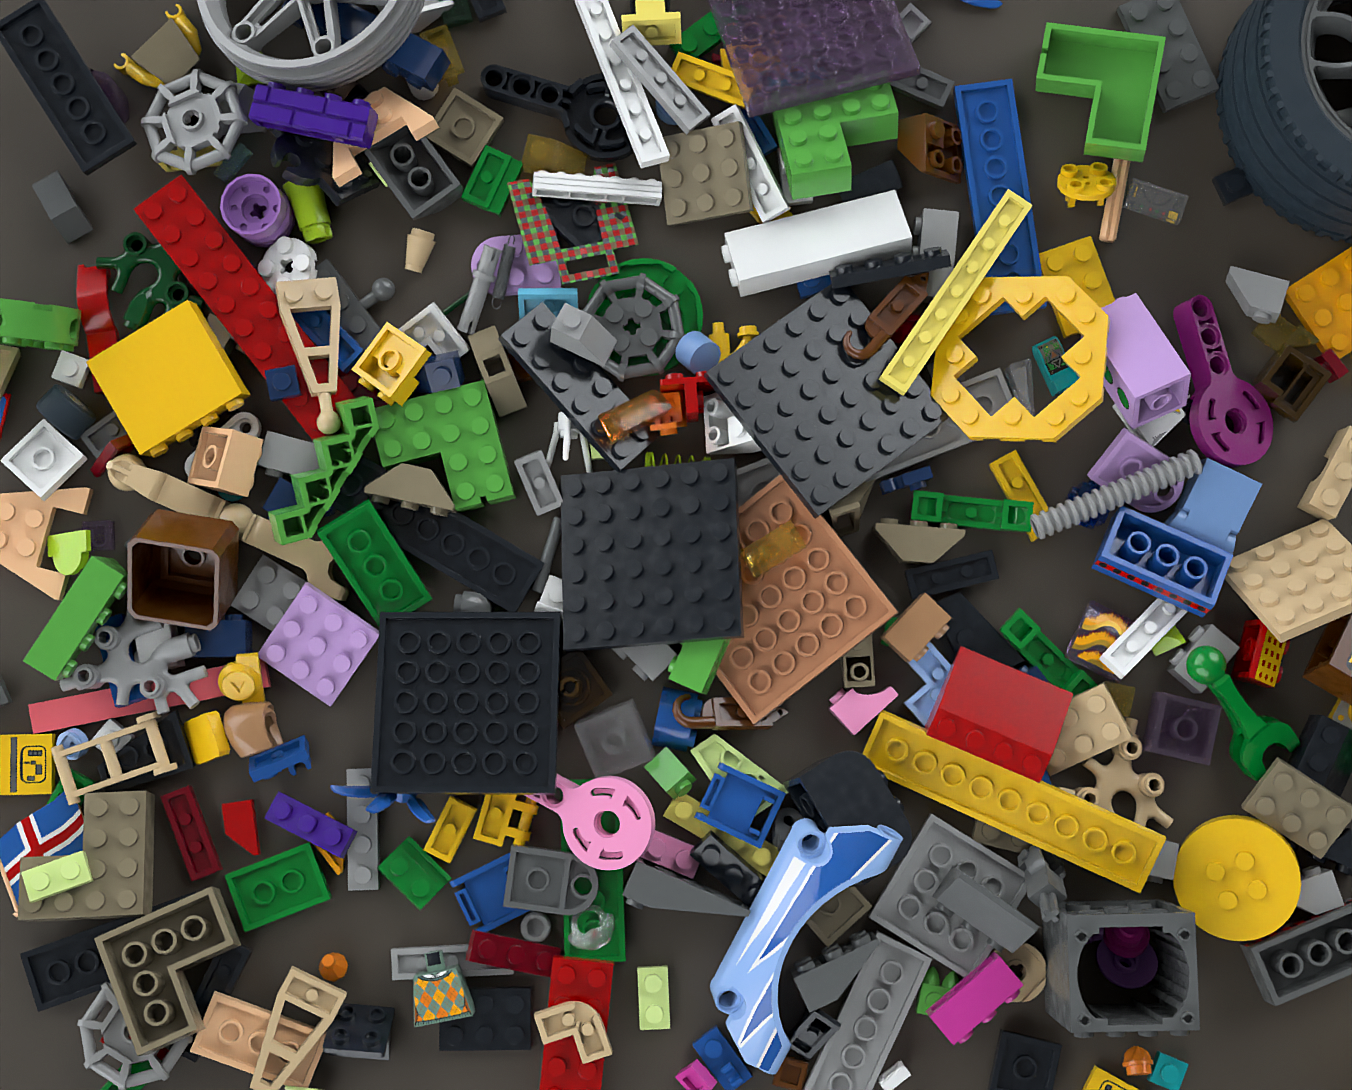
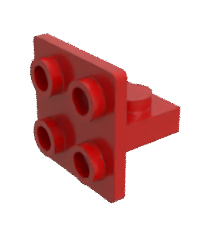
[660,371,715,423]

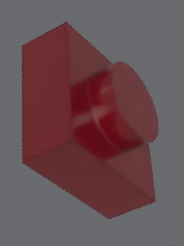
[1313,348,1349,383]

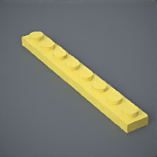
[879,189,1033,396]

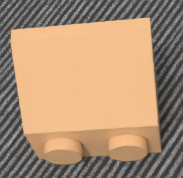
[187,426,264,497]

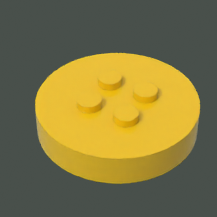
[1173,815,1301,941]

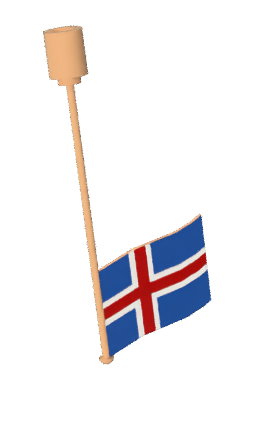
[0,792,84,917]

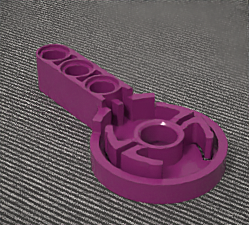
[1173,295,1273,468]

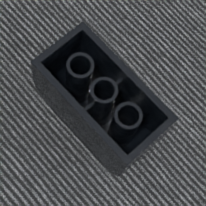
[783,751,912,887]

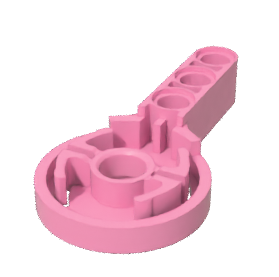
[524,774,655,870]

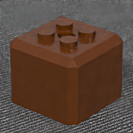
[127,509,239,631]

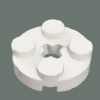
[258,236,318,294]

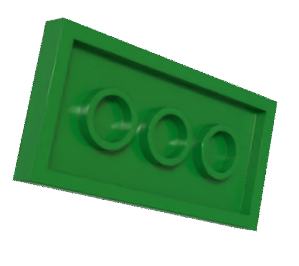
[317,499,432,627]

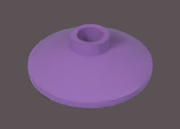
[1096,939,1158,989]

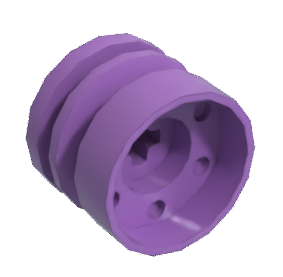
[220,174,295,248]

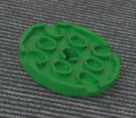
[587,258,703,376]

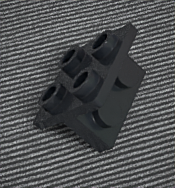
[323,1003,395,1060]

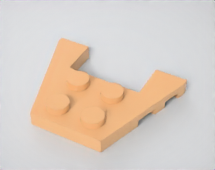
[332,87,440,187]
[0,487,94,601]

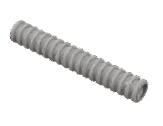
[1030,449,1203,539]

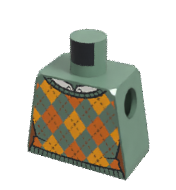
[413,950,476,1027]

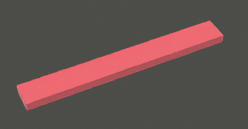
[28,658,271,734]

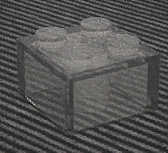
[574,698,656,778]

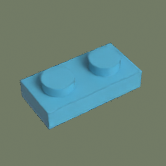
[518,288,578,320]

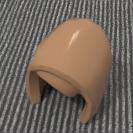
[223,701,283,758]

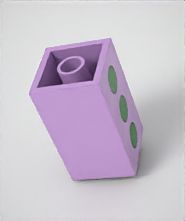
[1081,293,1191,430]

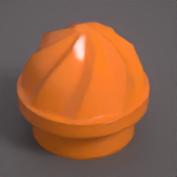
[1122,1046,1154,1076]

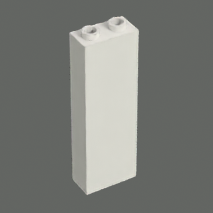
[721,190,912,297]

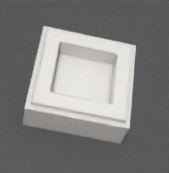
[877,1061,911,1090]

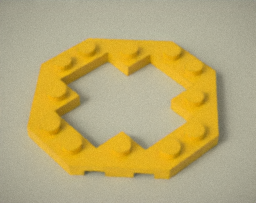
[931,276,1110,442]

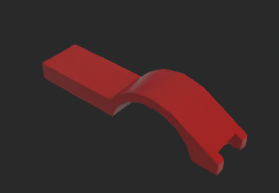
[76,264,120,395]

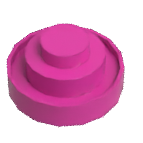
[1103,927,1150,958]

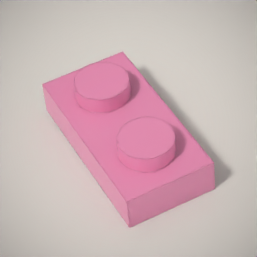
[641,830,699,879]

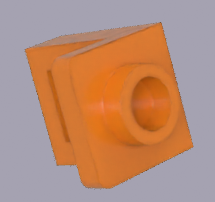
[650,391,687,436]

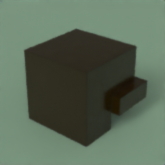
[1251,344,1332,423]

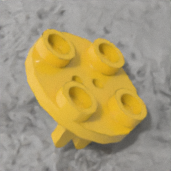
[1057,162,1116,208]

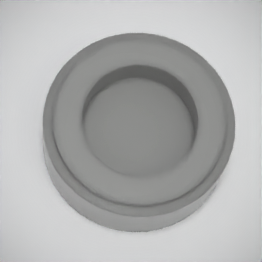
[521,911,551,943]

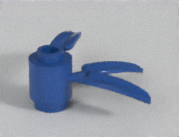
[330,785,435,824]

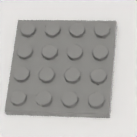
[868,813,1027,977]

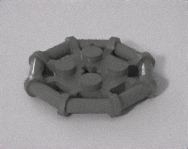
[582,273,686,382]

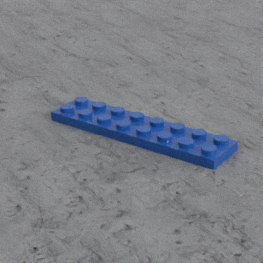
[953,79,1047,316]

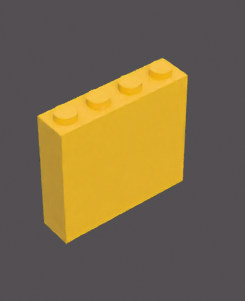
[86,300,250,458]

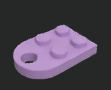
[471,231,561,296]
[1087,427,1184,513]

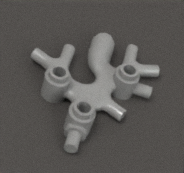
[60,611,208,715]

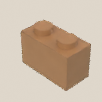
[880,593,951,662]

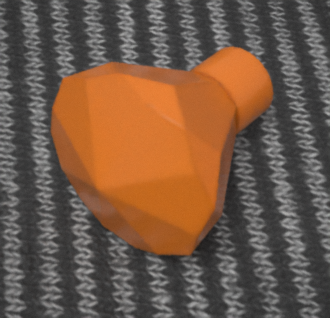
[319,952,349,982]

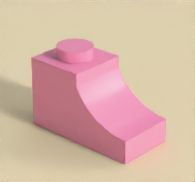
[828,686,899,735]

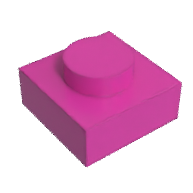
[675,1059,717,1090]

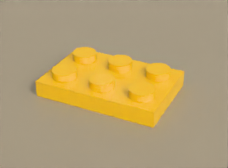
[1039,236,1115,338]

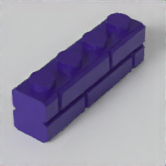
[249,82,378,149]

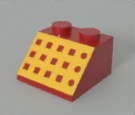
[1231,619,1290,688]

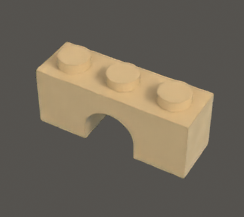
[1297,426,1352,520]

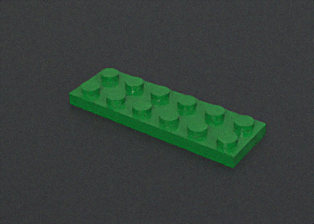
[560,778,626,962]

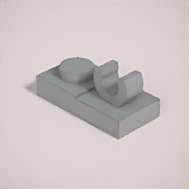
[514,449,563,516]

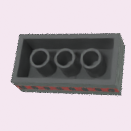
[1240,897,1352,1006]

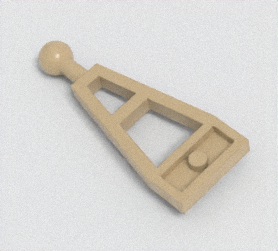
[275,277,341,434]
[250,966,347,1090]

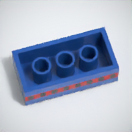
[1091,506,1233,618]

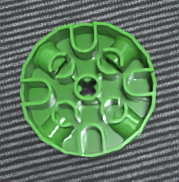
[0,298,81,352]

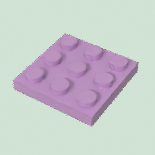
[258,582,379,707]

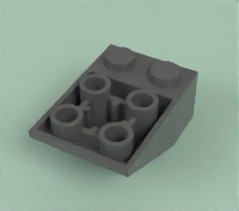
[790,930,880,1013]

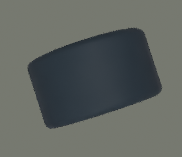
[36,384,96,440]

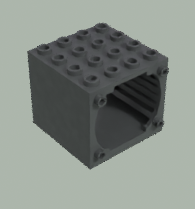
[1042,899,1200,1038]

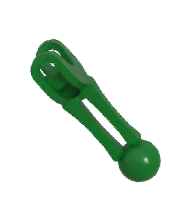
[1186,645,1300,782]

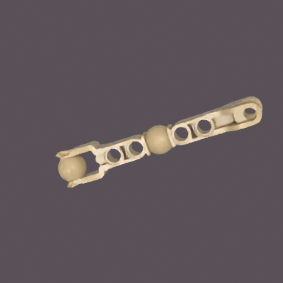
[106,453,349,601]

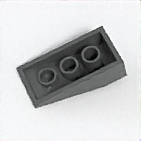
[622,857,751,917]

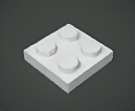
[0,419,88,501]

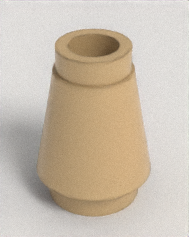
[405,228,436,273]

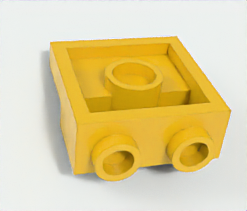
[351,322,432,406]

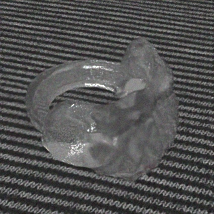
[568,905,615,951]

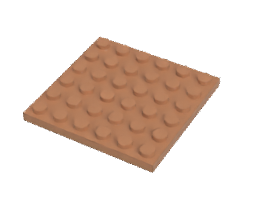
[716,475,899,724]

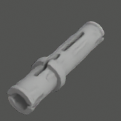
[456,244,502,335]

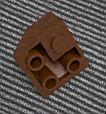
[897,113,962,184]

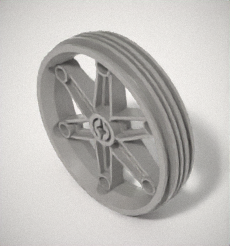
[197,0,425,92]

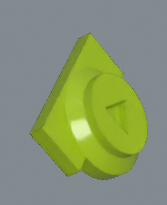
[47,530,91,575]

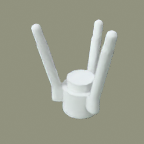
[546,412,593,473]

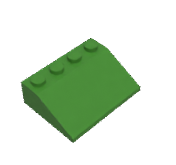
[23,556,127,681]

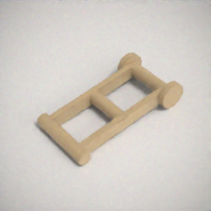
[51,711,178,806]

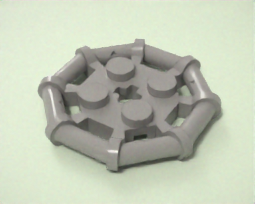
[141,69,248,175]
[77,982,193,1090]

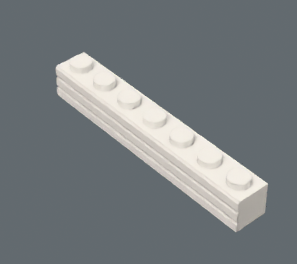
[532,170,662,206]

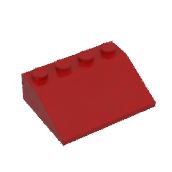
[924,646,1073,783]

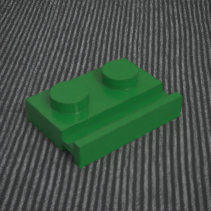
[461,145,525,217]
[377,836,451,911]

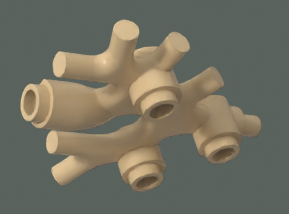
[1058,718,1174,829]

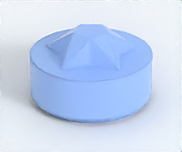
[57,728,89,760]

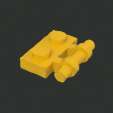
[473,795,539,847]

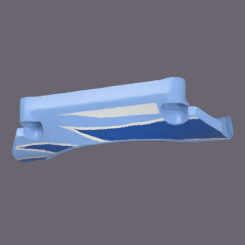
[710,818,903,1075]

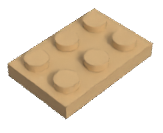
[1046,682,1133,776]

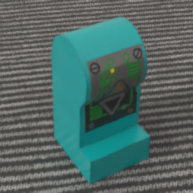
[1032,336,1080,397]

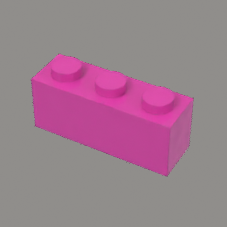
[925,952,1023,1046]

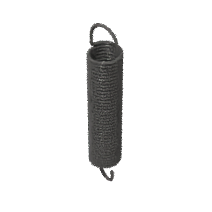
[492,234,516,310]

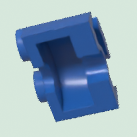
[651,687,703,752]

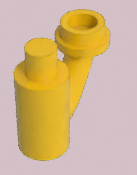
[709,322,759,363]

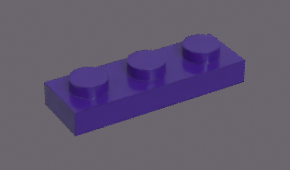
[264,791,358,859]

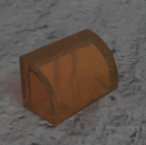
[598,390,673,442]

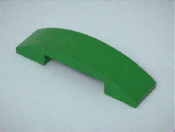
[911,490,1034,532]
[999,608,1097,697]

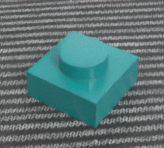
[1146,1050,1189,1090]

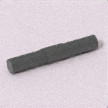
[532,517,562,594]

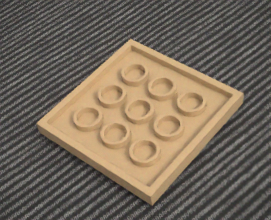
[1225,519,1352,643]

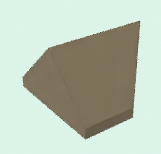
[824,479,875,537]

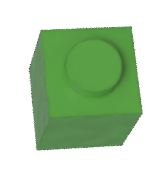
[644,747,697,800]

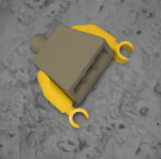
[113,4,202,90]

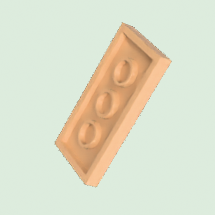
[190,991,327,1088]

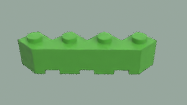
[268,396,379,545]

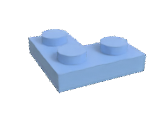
[903,641,951,726]

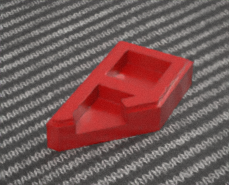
[222,799,261,856]

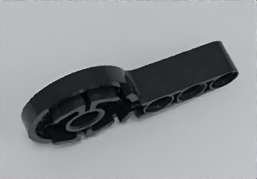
[480,64,634,162]

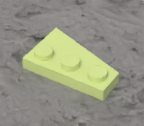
[690,734,788,816]

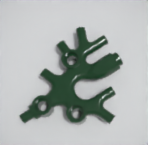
[96,232,206,331]

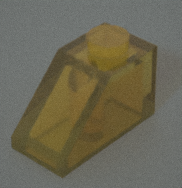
[522,134,587,175]

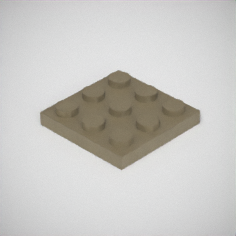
[659,121,754,227]

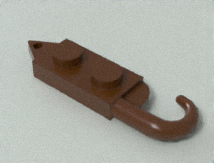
[843,272,929,360]
[672,694,788,730]

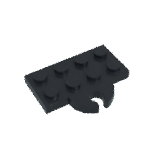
[268,128,381,206]

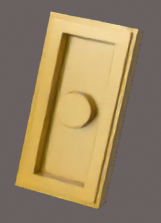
[423,795,478,864]

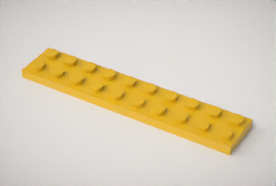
[862,710,1166,893]

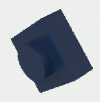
[265,365,302,402]

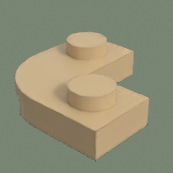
[534,1001,613,1064]

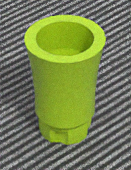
[282,181,333,244]

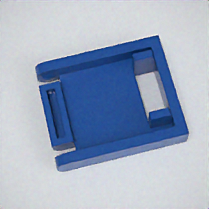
[694,762,786,849]
[450,852,530,932]

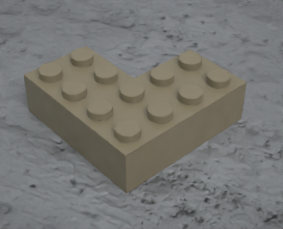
[18,791,155,922]
[94,886,241,1056]

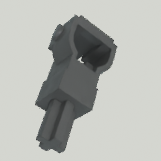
[1017,845,1067,923]

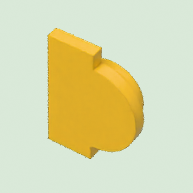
[218,652,265,703]

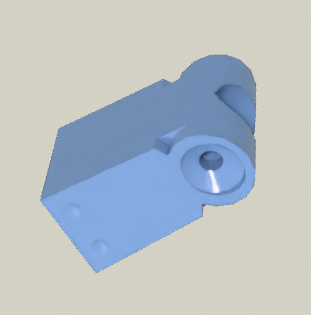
[1163,458,1262,554]

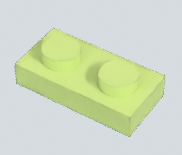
[21,851,94,903]
[637,965,670,1030]

